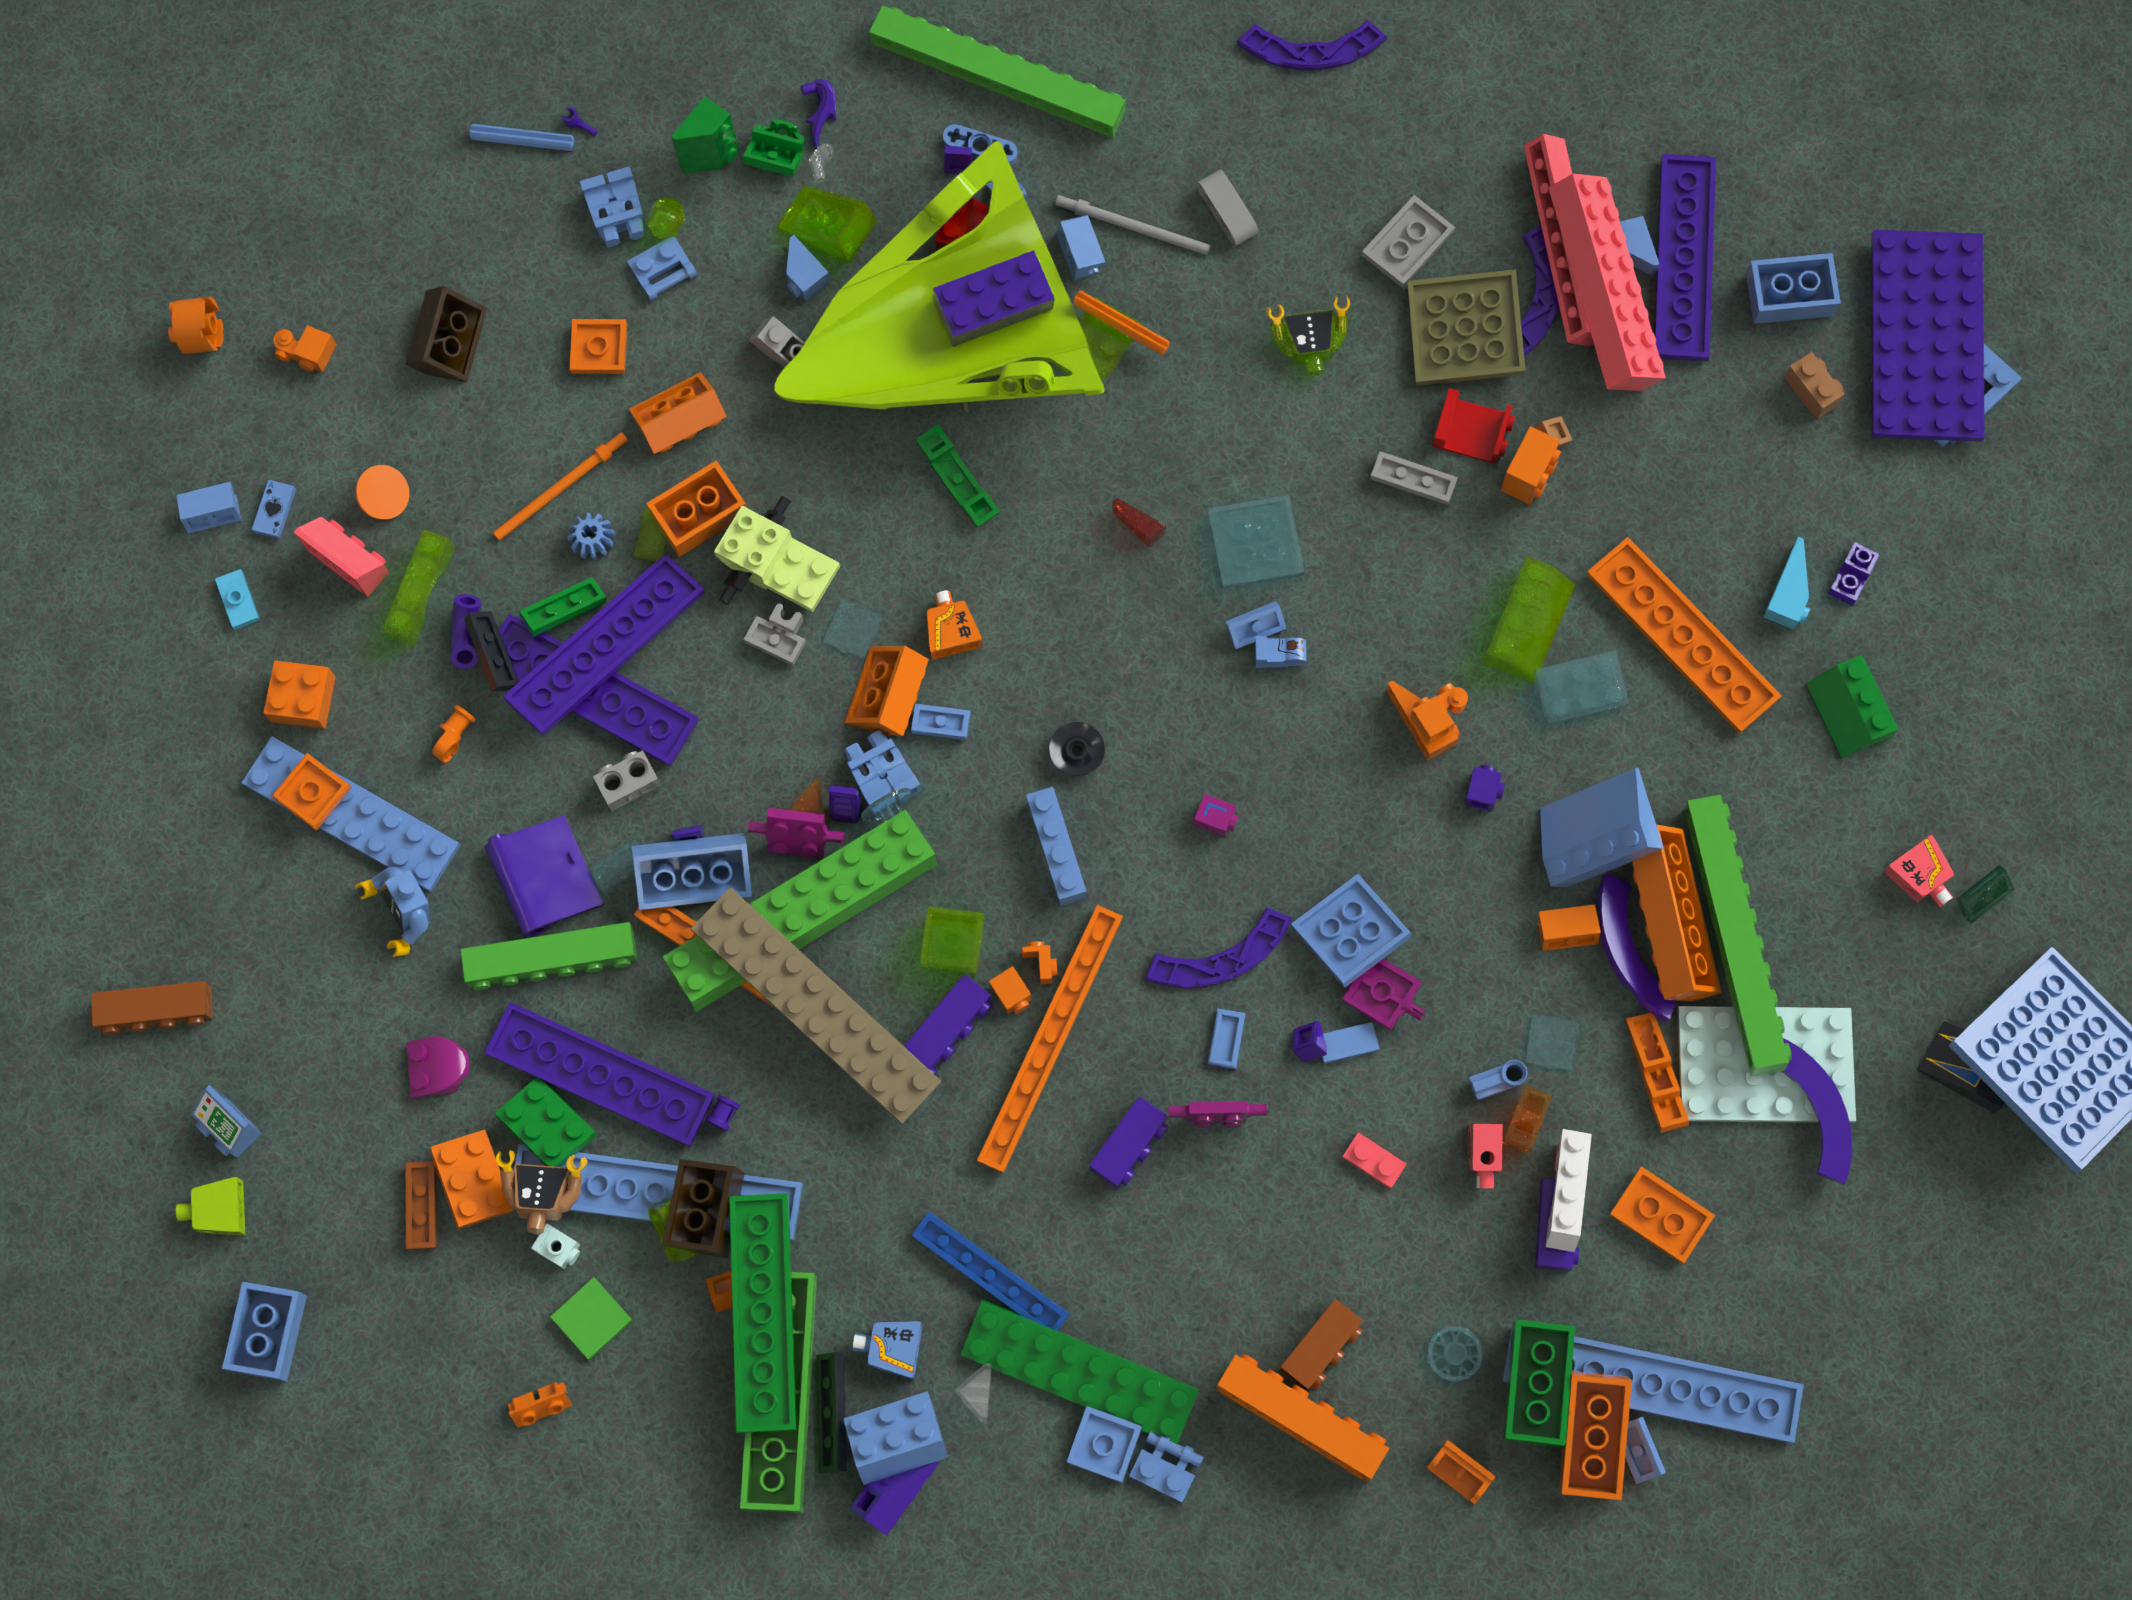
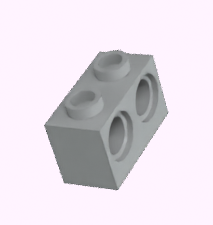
[593,750,661,811]

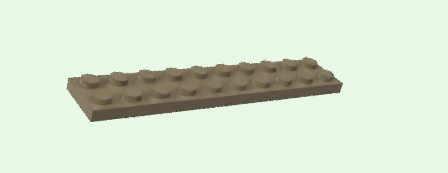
[691,887,941,1124]

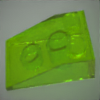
[777,186,877,263]

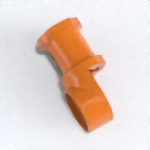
[432,705,476,763]

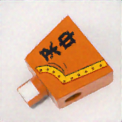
[927,591,983,660]

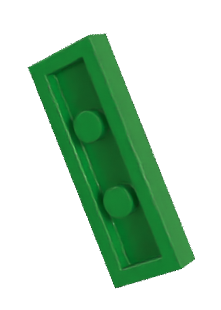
[519,577,606,637]

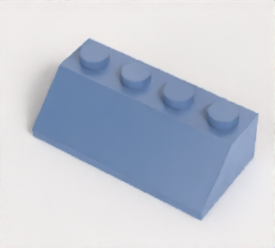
[632,833,752,910]

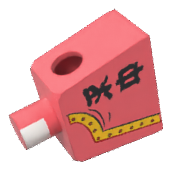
[1884,835,1954,908]
[1468,1124,1503,1188]

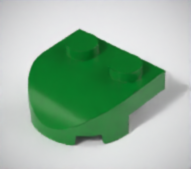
[743,120,804,177]

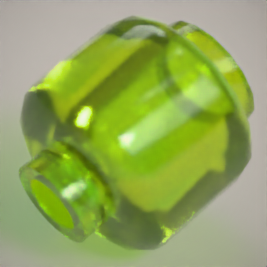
[646,197,686,239]

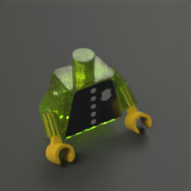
[1266,296,1350,376]

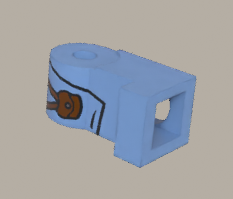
[1255,636,1307,668]

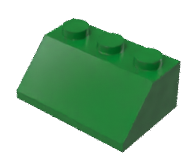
[671,97,739,174]
[1805,655,1899,758]

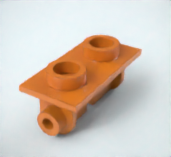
[508,1381,572,1428]

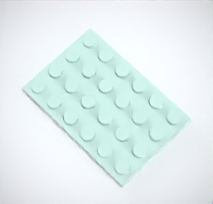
[1677,1006,1856,1123]

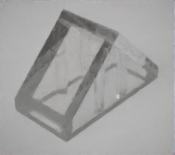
[954,1363,992,1425]

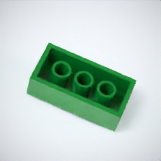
[1502,1319,1575,1448]

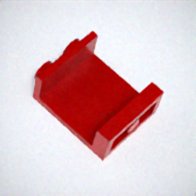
[1433,388,1515,464]

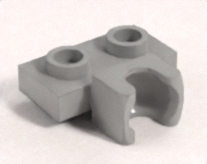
[743,604,806,666]

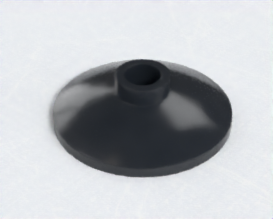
[1049,722,1105,776]

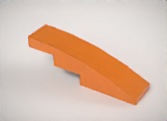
[1626,1013,1689,1133]

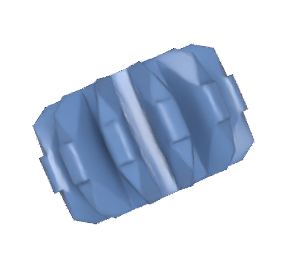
[567,512,615,560]

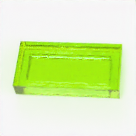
[634,505,667,562]

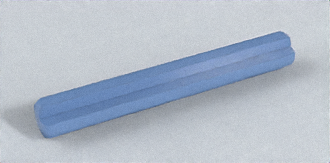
[469,124,574,151]

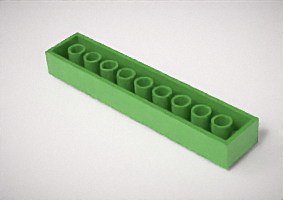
[663,810,937,1012]

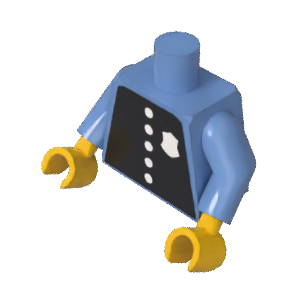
[355,867,430,957]

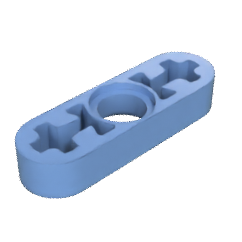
[943,124,1017,166]

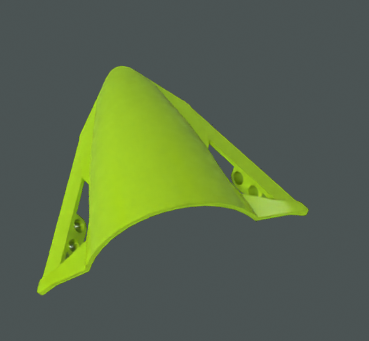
[774,141,1105,409]

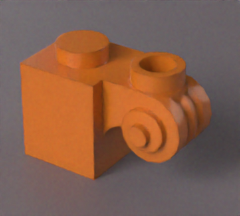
[273,325,337,372]
[1411,683,1468,745]

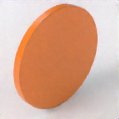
[355,465,409,520]

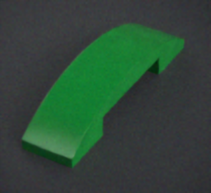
[915,424,1000,528]

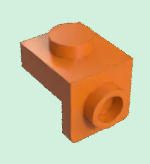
[1021,941,1057,985]

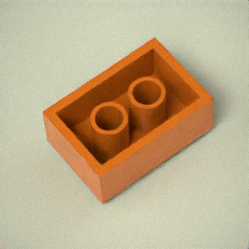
[646,460,747,557]

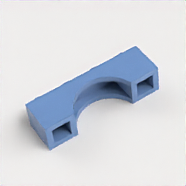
[1026,787,1087,907]

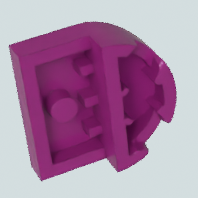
[406,1036,470,1099]

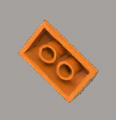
[629,372,727,454]
[844,646,929,736]

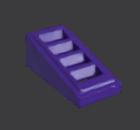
[829,785,861,823]

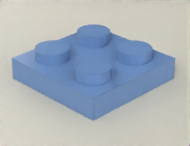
[1067,1406,1142,1483]

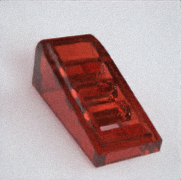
[1112,498,1166,547]

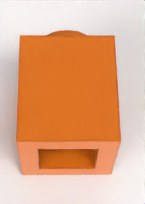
[989,966,1032,1014]

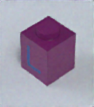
[1194,794,1239,837]

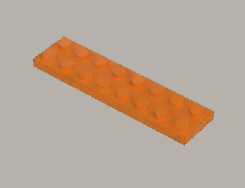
[1586,537,1782,734]

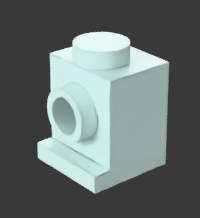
[531,1224,580,1269]

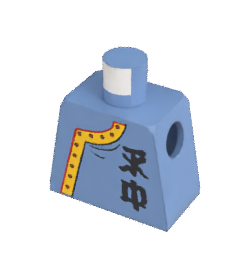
[853,1321,923,1380]

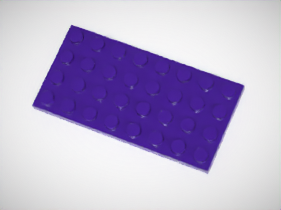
[1871,230,1985,442]

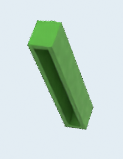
[461,922,638,990]

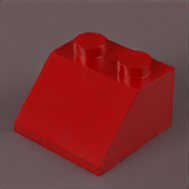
[935,198,990,251]

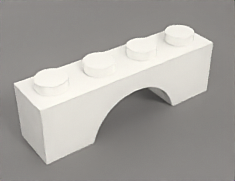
[1546,1129,1592,1252]

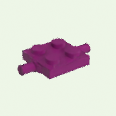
[748,808,845,859]
[1342,959,1426,1031]
[1168,1101,1267,1128]

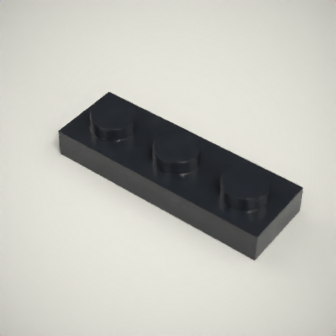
[464,611,518,692]

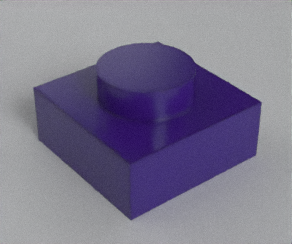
[944,145,972,174]

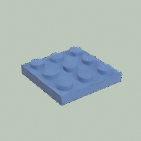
[1291,874,1412,988]

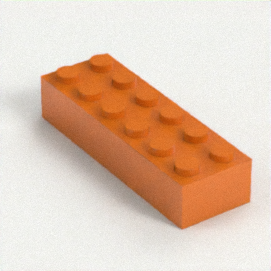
[1632,825,1722,1002]
[1216,1354,1389,1483]

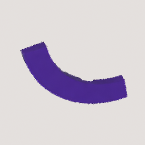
[1237,20,1387,70]
[1521,225,1559,356]
[1597,872,1677,1022]
[1145,907,1293,988]
[1781,1038,1852,1185]

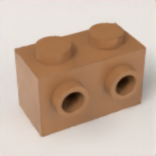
[1784,352,1845,420]

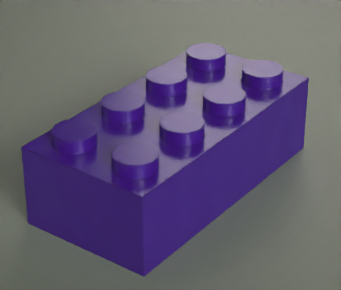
[932,250,1055,347]

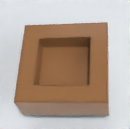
[1536,416,1572,447]

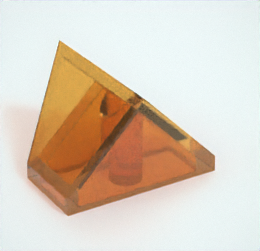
[789,777,827,825]

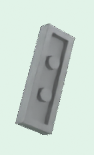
[1370,451,1458,505]

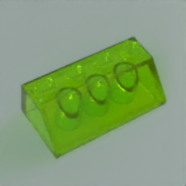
[1483,556,1575,684]

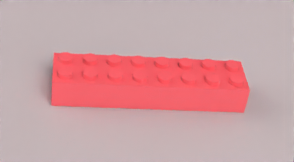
[1548,173,1666,391]

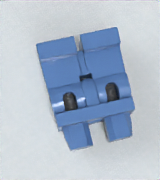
[580,166,646,248]
[845,730,922,817]

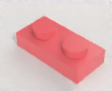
[1342,1133,1407,1189]

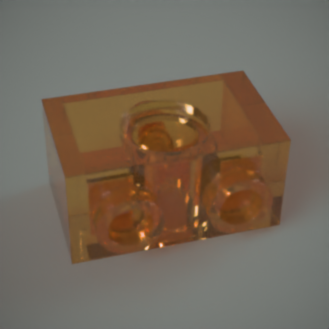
[1502,1085,1552,1154]

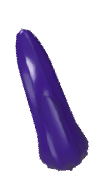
[800,79,836,150]

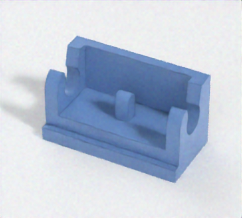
[1056,215,1105,281]
[177,482,242,534]

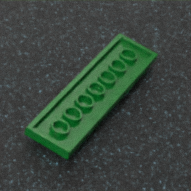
[729,1193,797,1434]
[961,1300,1199,1444]

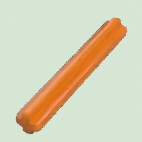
[1073,291,1170,355]

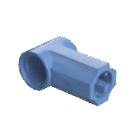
[1469,1060,1528,1101]

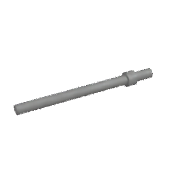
[1055,195,1211,255]

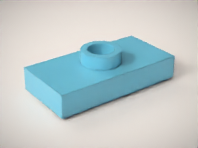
[215,569,260,630]

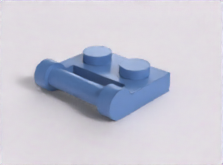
[627,235,698,301]

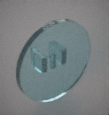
[861,788,913,822]

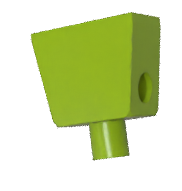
[176,1177,245,1236]

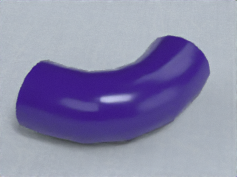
[450,594,482,669]

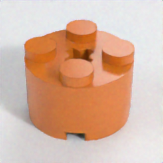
[168,297,223,354]

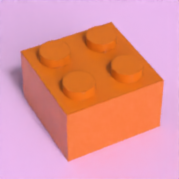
[1501,426,1561,505]
[264,660,336,729]

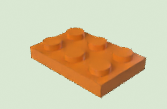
[429,1130,513,1229]
[1609,1166,1715,1265]

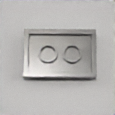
[1361,195,1455,288]

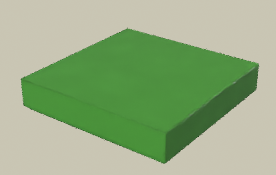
[550,1277,633,1360]

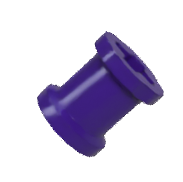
[705,1095,741,1132]

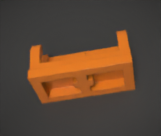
[1538,904,1601,951]
[1427,1440,1496,1504]

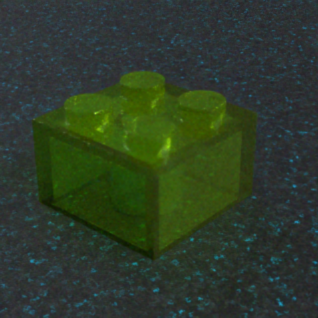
[920,906,986,976]

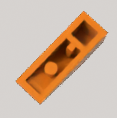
[1386,680,1460,761]

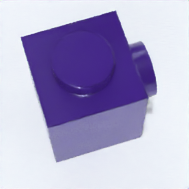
[1465,765,1505,812]

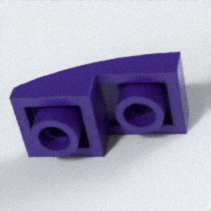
[1828,542,1879,606]

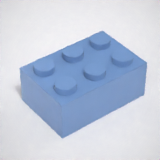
[1746,253,1841,324]
[222,1282,307,1382]
[844,1391,948,1485]

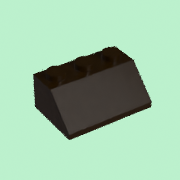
[405,286,487,382]
[662,1159,745,1258]

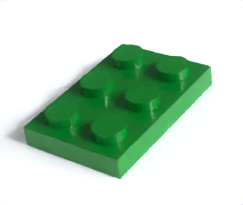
[495,1077,596,1167]

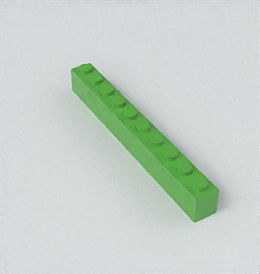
[869,5,1126,138]
[1684,795,1792,1076]

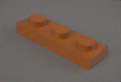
[406,1161,437,1250]

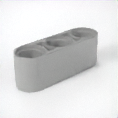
[1196,170,1259,246]

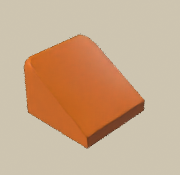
[706,1271,733,1313]

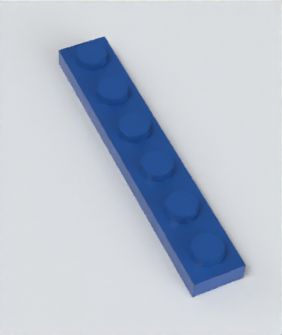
[912,1212,1070,1331]

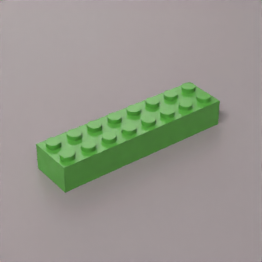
[740,1272,817,1513]

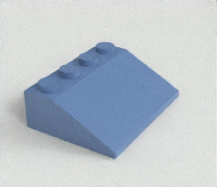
[1540,768,1664,887]

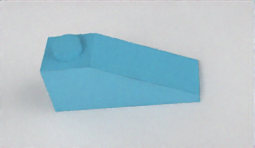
[1763,537,1810,630]

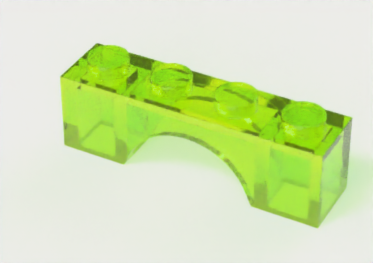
[382,529,455,646]

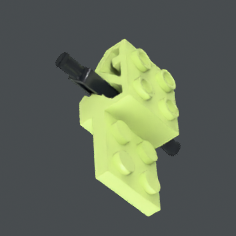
[714,496,840,612]

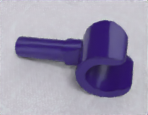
[561,107,598,137]

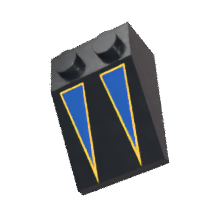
[1917,1021,2005,1113]

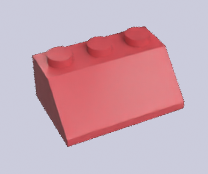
[294,517,389,597]

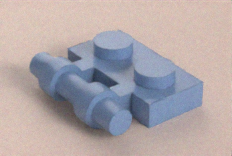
[1129,1431,1204,1503]

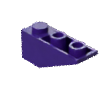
[850,1461,939,1536]

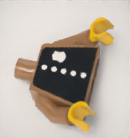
[496,1150,587,1234]

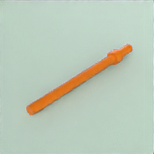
[492,432,628,541]

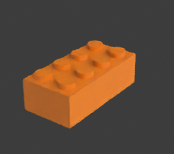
[1559,1371,1632,1500]

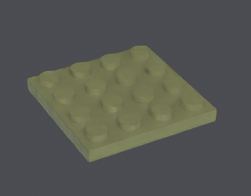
[1407,269,1526,386]

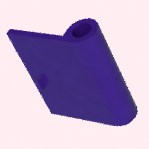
[485,815,603,938]

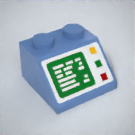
[192,1085,262,1158]

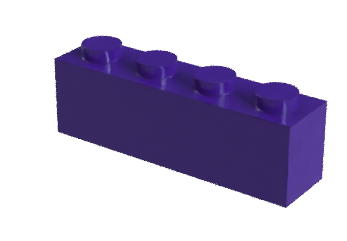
[904,974,992,1076]

